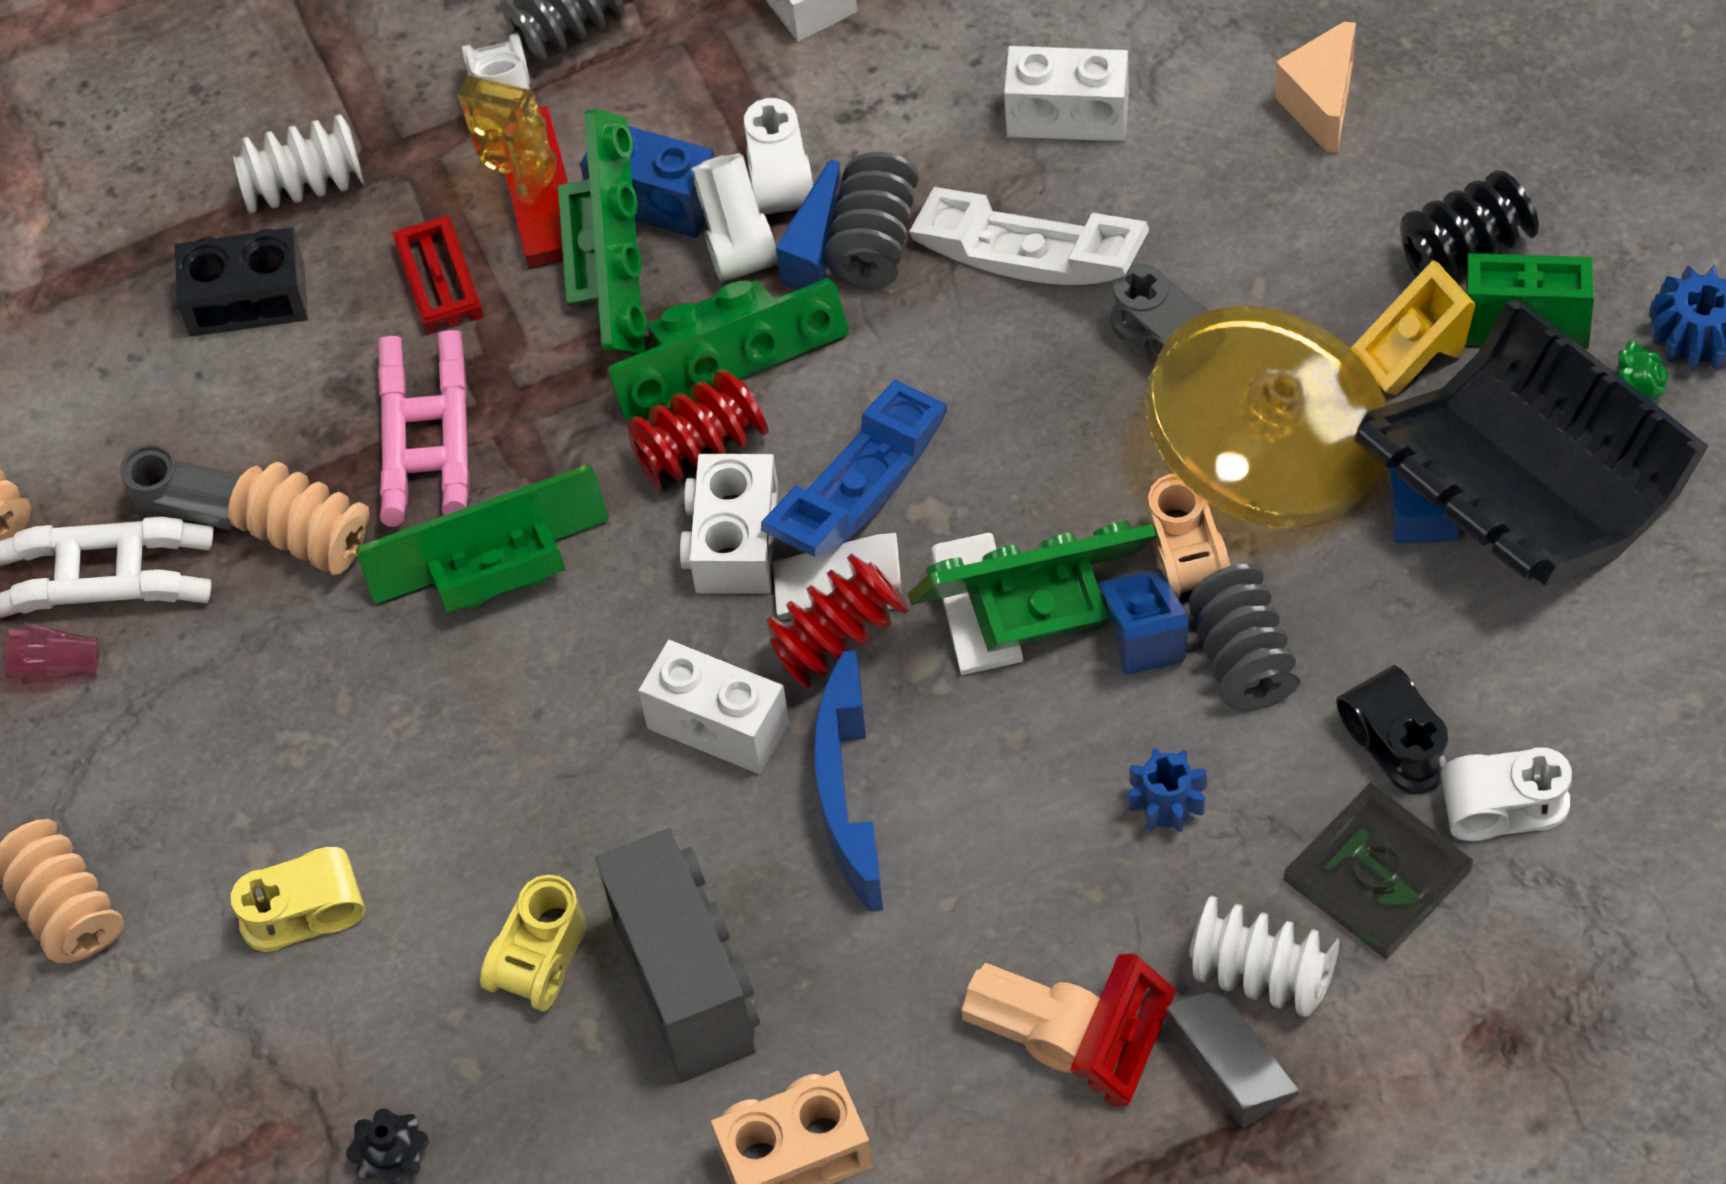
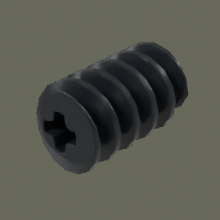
[1400,170,1539,277]

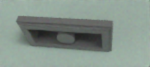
[1165,988,1299,1130]

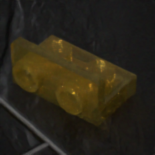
[458,76,556,205]

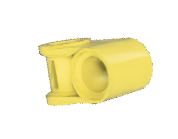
[231,847,366,952]
[480,874,586,1012]

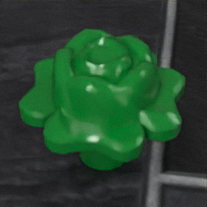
[1614,339,1669,405]

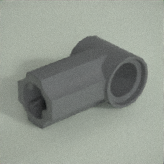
[120,444,241,531]

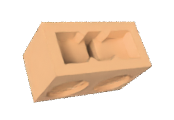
[711,1070,873,1184]

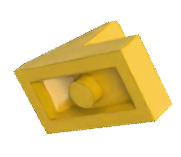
[1349,260,1476,396]

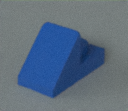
[1098,569,1189,674]

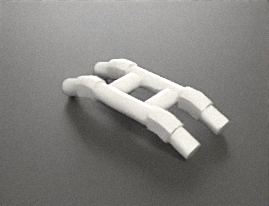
[0,517,213,618]

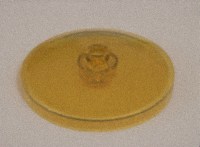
[1145,306,1387,528]

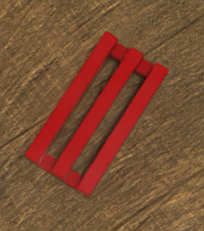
[392,215,484,335]
[1070,953,1176,1106]

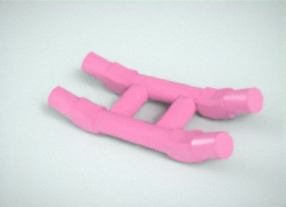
[377,330,470,527]

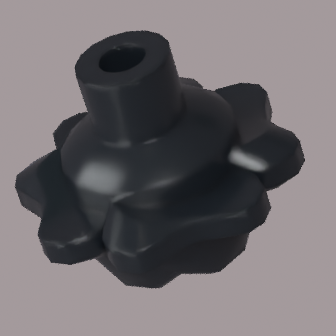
[346,1108,429,1184]

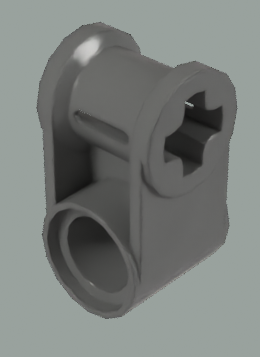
[1111,264,1225,381]

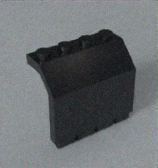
[1354,298,1709,586]

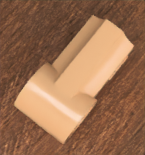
[961,963,1100,1073]

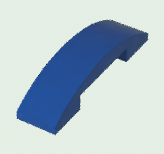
[761,380,947,557]
[814,650,883,911]

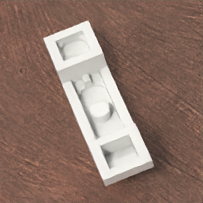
[909,187,1149,285]

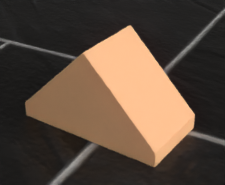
[1275,22,1356,153]

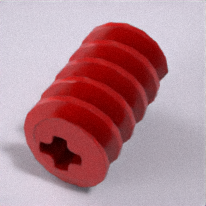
[627,370,769,492]
[766,554,910,689]

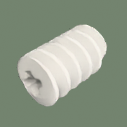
[233,114,364,214]
[1189,895,1339,1017]

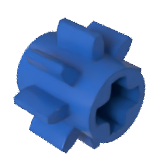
[1127,748,1207,832]

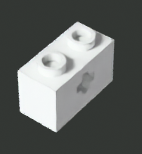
[638,639,790,775]

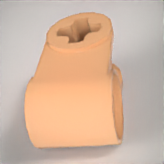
[1148,473,1230,600]

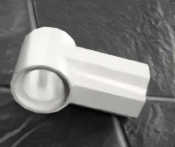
[691,153,778,282]

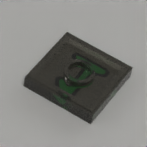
[1284,782,1473,960]

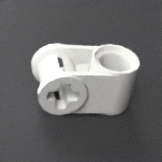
[461,33,535,129]
[744,98,813,215]
[1440,747,1572,841]

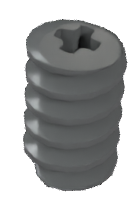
[500,0,626,63]
[824,152,919,290]
[1189,563,1301,711]

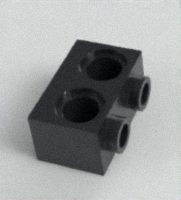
[174,227,308,337]

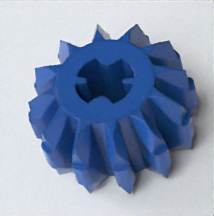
[1649,265,1726,372]

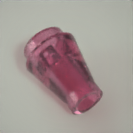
[5,622,99,685]

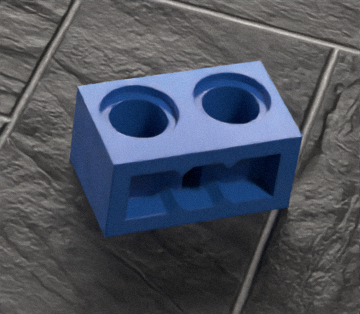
[580,126,714,238]

